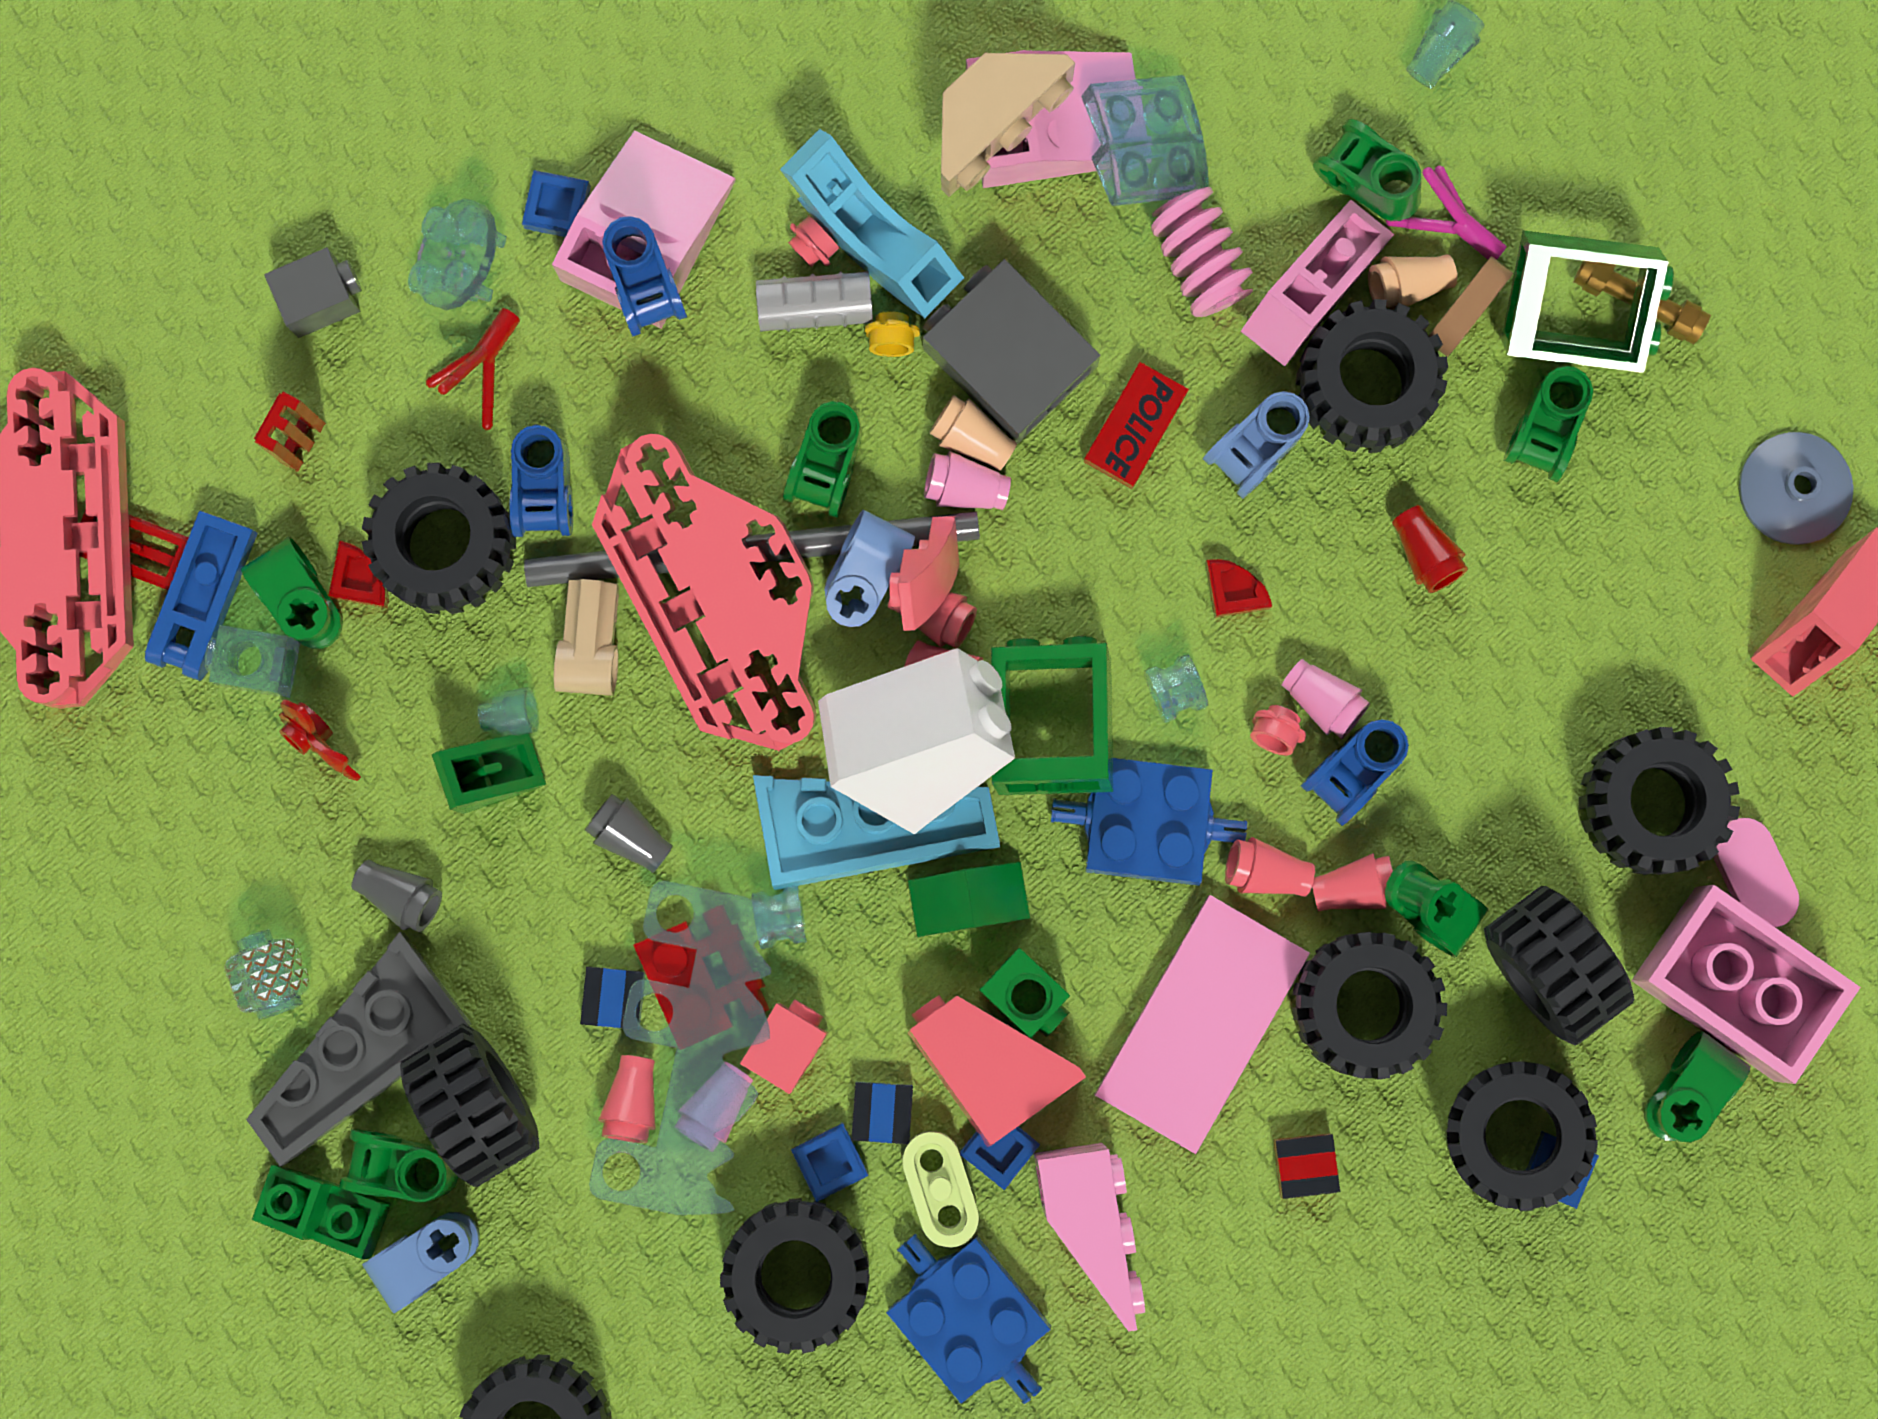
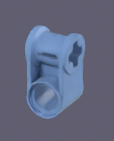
[1203,391,1310,499]
[824,510,915,627]
[362,1212,480,1314]

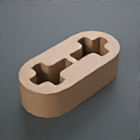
[1429,256,1514,358]

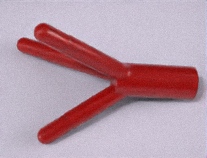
[426,308,520,430]

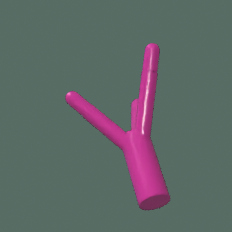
[1386,166,1507,260]

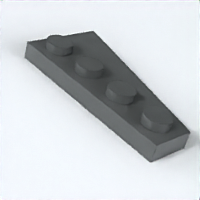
[246,932,472,1166]

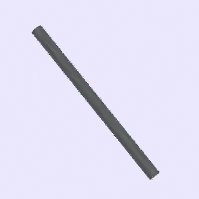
[524,511,980,587]

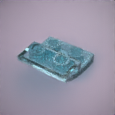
[1081,75,1209,206]

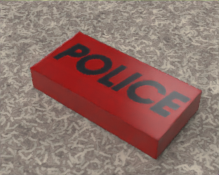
[1084,362,1189,490]

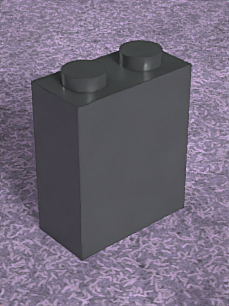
[923,259,1101,445]

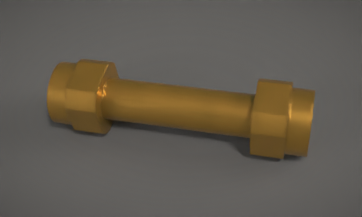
[1573,260,1711,345]

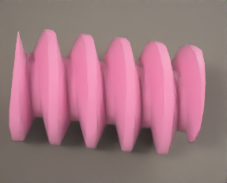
[1151,187,1253,317]

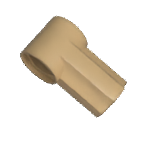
[554,579,619,696]

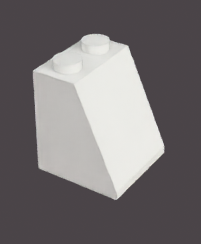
[818,648,1015,834]

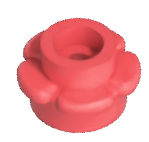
[788,215,839,267]
[1250,705,1306,756]

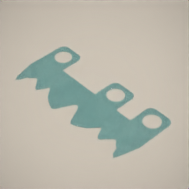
[589,881,793,1215]

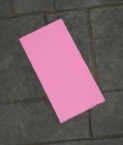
[1094,895,1310,1154]

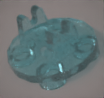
[408,198,507,311]

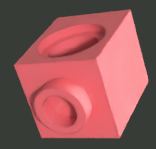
[740,999,829,1094]

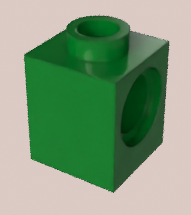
[979,948,1070,1038]

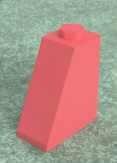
[1750,527,1878,697]
[908,995,1086,1147]

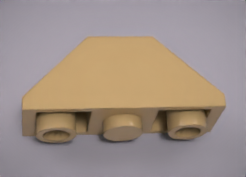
[941,53,1075,197]

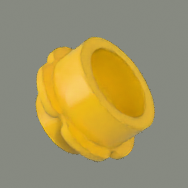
[864,312,920,357]

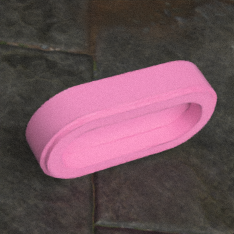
[1713,818,1799,927]

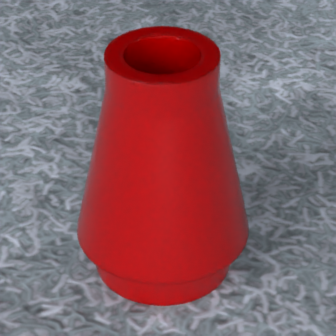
[1392,505,1468,593]

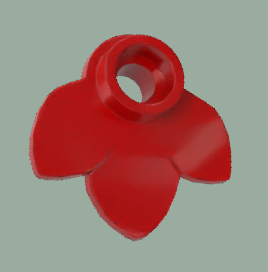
[279,699,361,781]

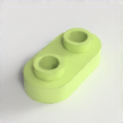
[902,1131,979,1247]

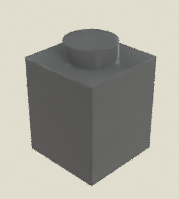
[264,248,362,338]

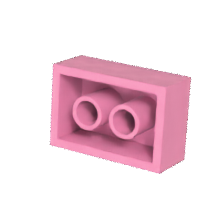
[1631,885,1861,1084]

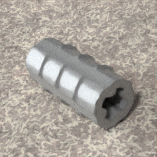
[756,271,873,332]

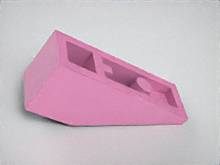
[1241,200,1394,366]

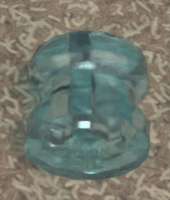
[1144,654,1208,723]
[752,886,807,949]

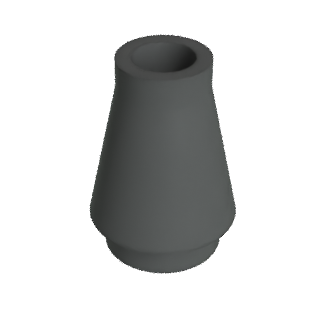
[585,794,673,873]
[351,859,442,932]

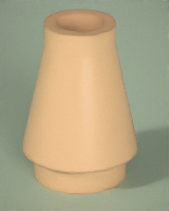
[1368,254,1457,310]
[930,395,1017,471]

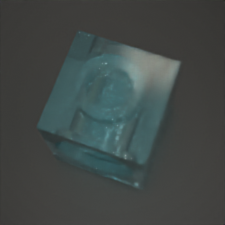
[205,625,300,698]

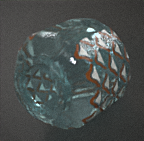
[224,930,310,1020]

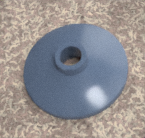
[1739,432,1854,545]

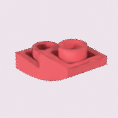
[890,516,960,631]

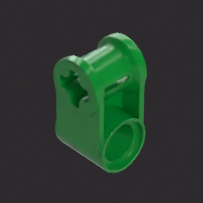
[1313,119,1421,221]
[1503,366,1593,482]
[783,401,862,517]
[241,536,343,649]
[1385,860,1488,958]
[1644,1030,1751,1142]
[339,1129,459,1202]

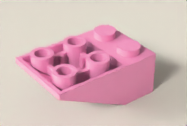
[966,50,1149,188]
[552,130,736,329]
[1034,1143,1145,1332]

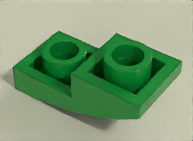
[252,1164,391,1260]

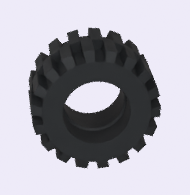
[1296,299,1448,453]
[361,463,516,614]
[1579,727,1740,875]
[1484,885,1634,1046]
[1292,932,1447,1080]
[400,1023,539,1187]
[1446,1061,1598,1211]
[720,1198,870,1354]
[459,1354,612,1419]

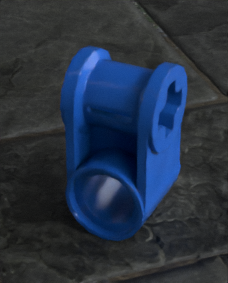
[602,216,687,337]
[510,425,573,537]
[1300,720,1409,826]

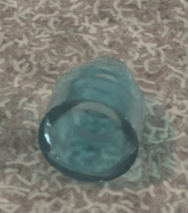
[478,687,539,736]

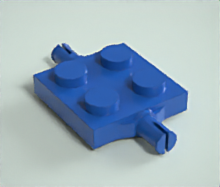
[1051,758,1247,886]
[886,1234,1052,1404]

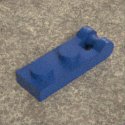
[145,511,258,681]

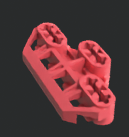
[0,368,134,709]
[592,434,817,751]

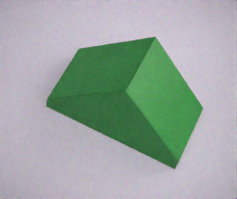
[431,731,546,814]
[908,862,1030,938]

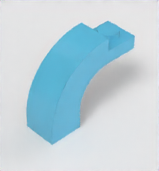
[780,129,964,318]

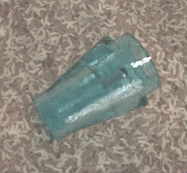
[1406,0,1485,89]

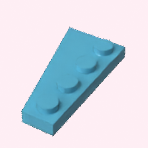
[753,775,1000,890]

